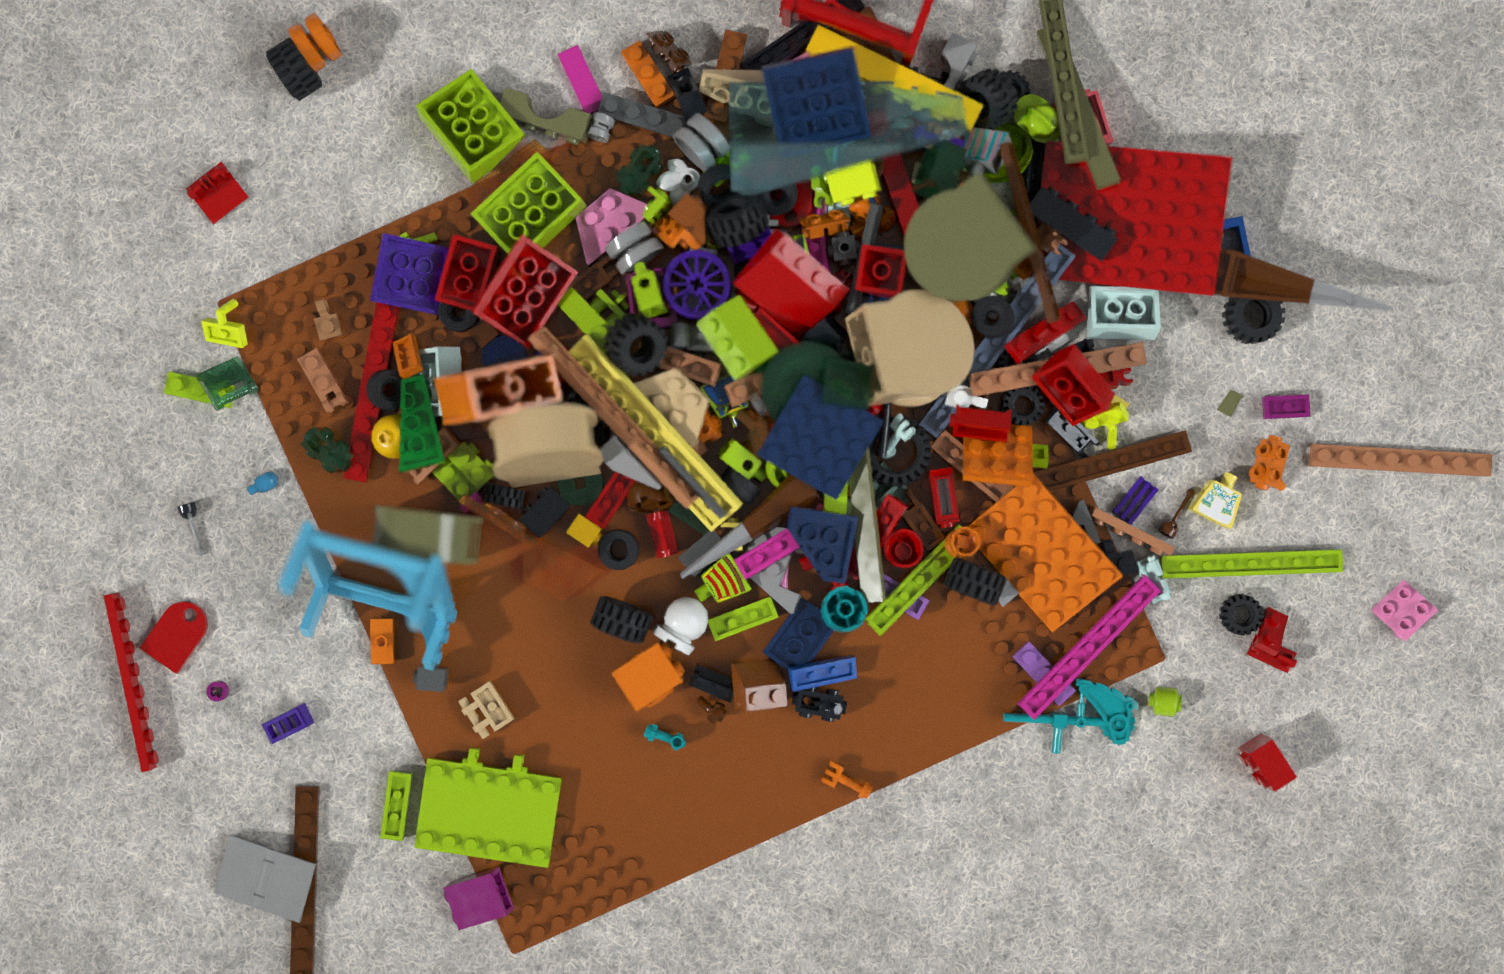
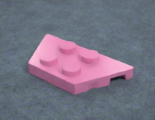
[575,188,647,266]

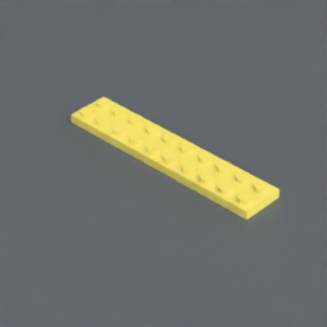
[569,334,743,532]

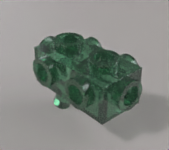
[616,144,663,196]
[300,426,354,474]

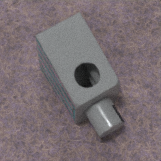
[962,128,1012,179]

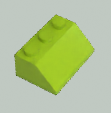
[696,295,779,380]

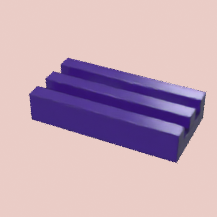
[1112,476,1158,525]

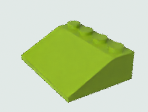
[416,68,525,184]
[471,152,587,254]

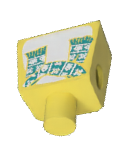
[1188,472,1242,529]

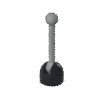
[177,502,206,556]

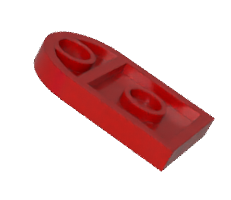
[770,157,814,228]
[140,601,208,674]

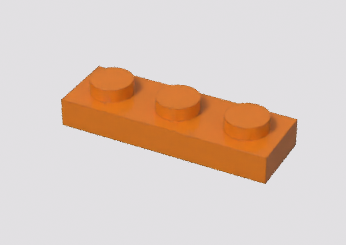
[621,40,676,108]

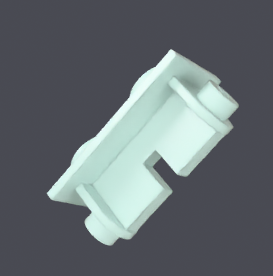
[1136,555,1171,604]

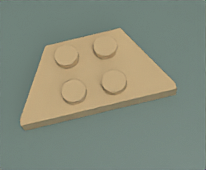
[634,368,710,448]

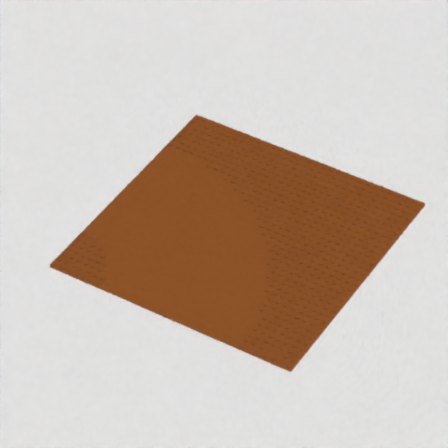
[218,7,1165,954]

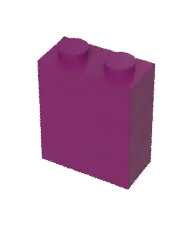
[443,867,514,930]

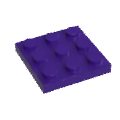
[370,233,449,315]

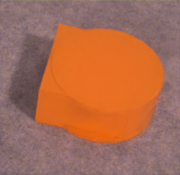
[433,355,562,425]

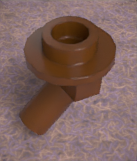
[696,696,727,724]

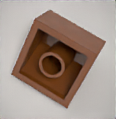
[668,193,707,248]
[731,659,787,711]

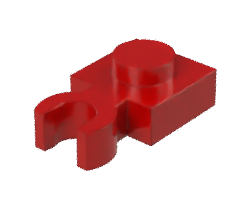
[1099,368,1133,389]

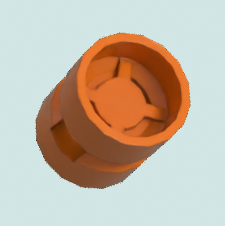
[944,527,980,558]

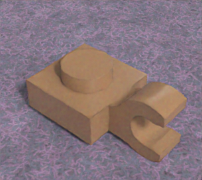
[314,299,343,341]

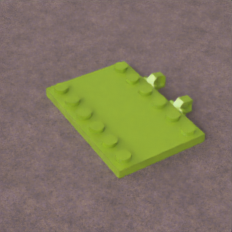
[414,747,562,868]

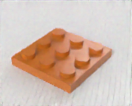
[963,424,1033,487]

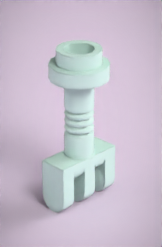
[881,414,916,459]

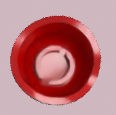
[883,529,923,568]

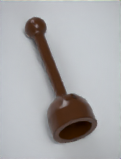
[1158,488,1195,539]

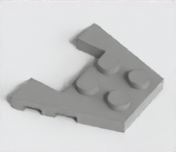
[745,527,801,614]

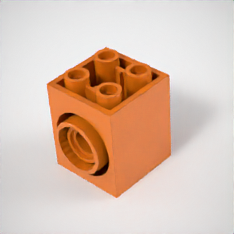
[611,639,685,712]

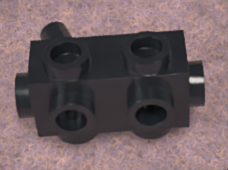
[791,687,847,722]

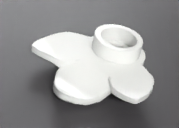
[656,159,700,205]

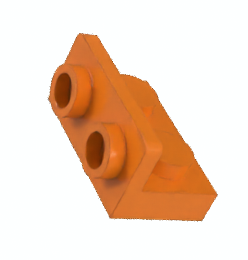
[652,214,702,250]

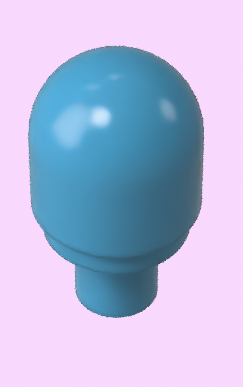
[247,472,278,495]

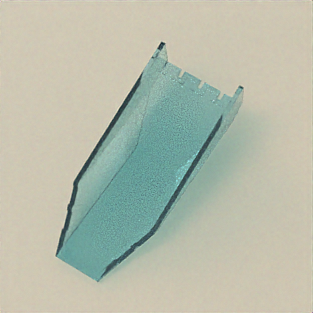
[729,81,967,195]

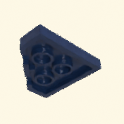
[786,506,858,584]

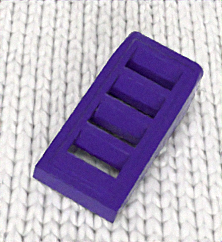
[262,703,314,744]

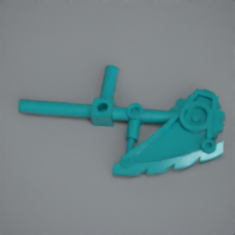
[1003,678,1138,754]

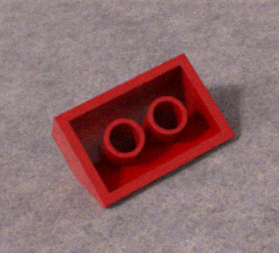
[1032,344,1115,426]

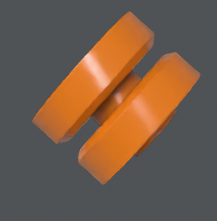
[287,12,343,72]

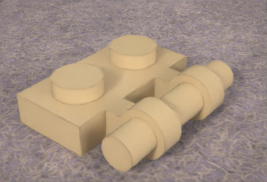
[458,680,515,739]

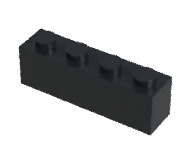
[1030,186,1119,262]

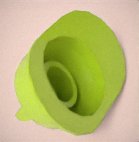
[1014,94,1060,143]

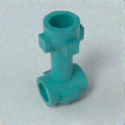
[644,724,687,751]

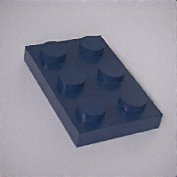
[762,597,833,671]

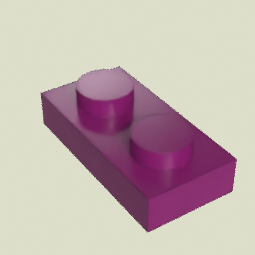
[1262,394,1310,419]

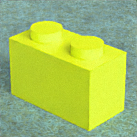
[826,163,881,206]

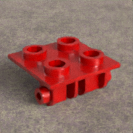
[186,162,249,225]

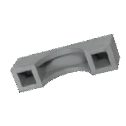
[910,33,977,125]

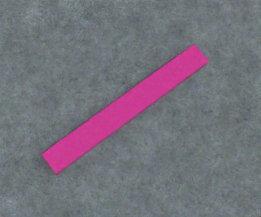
[1017,575,1161,720]

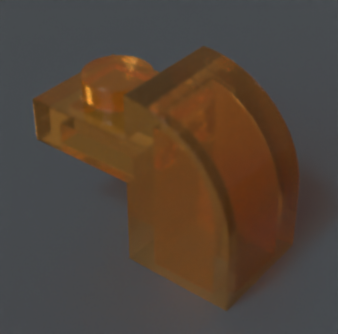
[736,408,776,459]

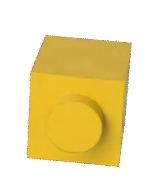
[566,513,603,548]

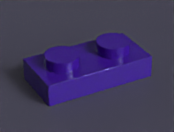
[727,226,772,265]

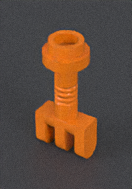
[821,760,873,799]

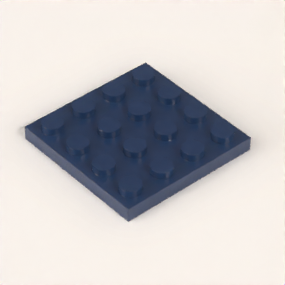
[761,46,871,157]
[757,375,884,500]

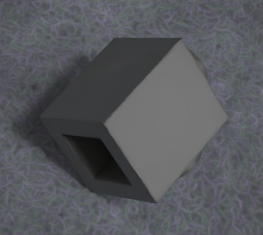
[413,664,449,692]

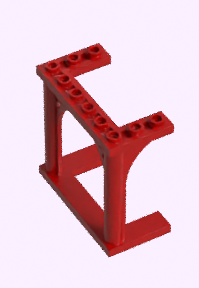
[779,0,934,69]

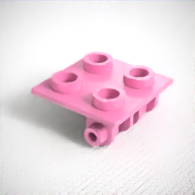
[1371,579,1438,641]

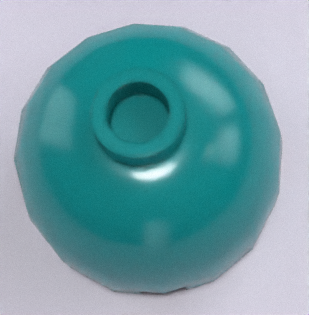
[821,586,868,633]

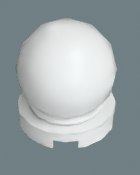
[652,597,708,655]

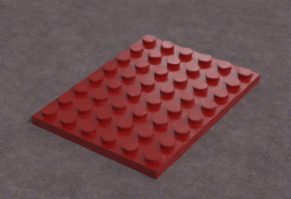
[1030,141,1233,296]

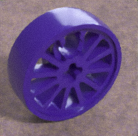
[662,250,731,320]

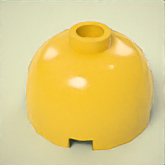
[372,414,401,459]

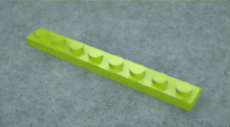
[1160,549,1343,579]

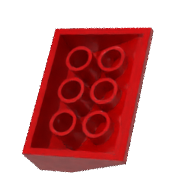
[733,229,850,338]
[471,234,578,349]

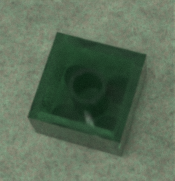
[911,138,967,199]

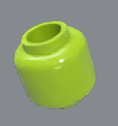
[1148,686,1182,717]

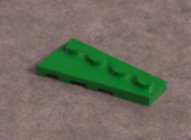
[399,374,445,473]

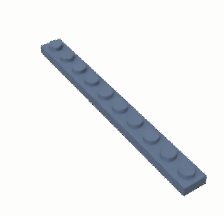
[918,244,1075,438]

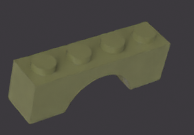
[500,87,593,146]

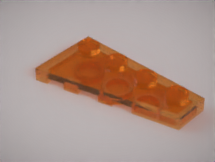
[459,139,553,208]

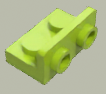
[642,186,673,227]

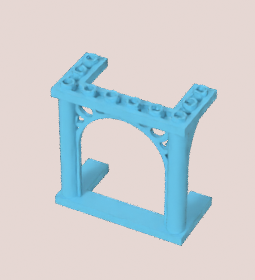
[278,521,457,671]

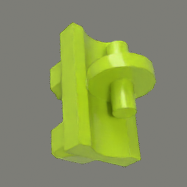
[590,289,630,326]

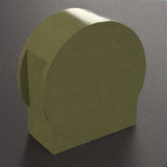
[904,172,1038,301]
[373,505,484,564]

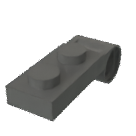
[669,323,715,352]

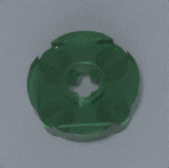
[558,474,603,506]

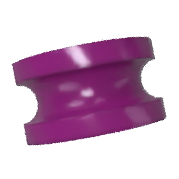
[207,681,229,702]

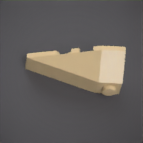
[699,69,774,126]

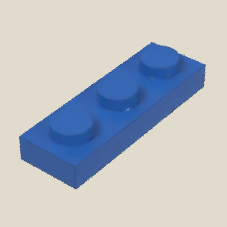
[789,655,857,692]

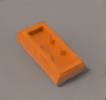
[392,333,423,379]
[370,618,395,664]

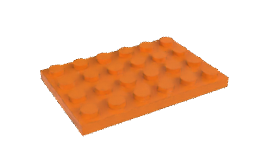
[967,473,1123,633]

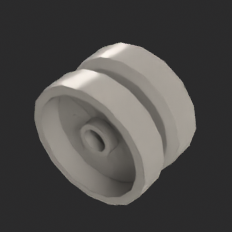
[673,113,730,172]
[605,221,664,276]

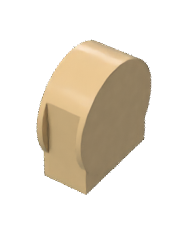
[845,290,974,407]
[488,404,603,488]

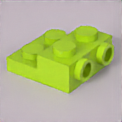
[432,441,495,504]

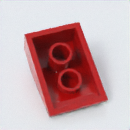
[435,234,501,311]

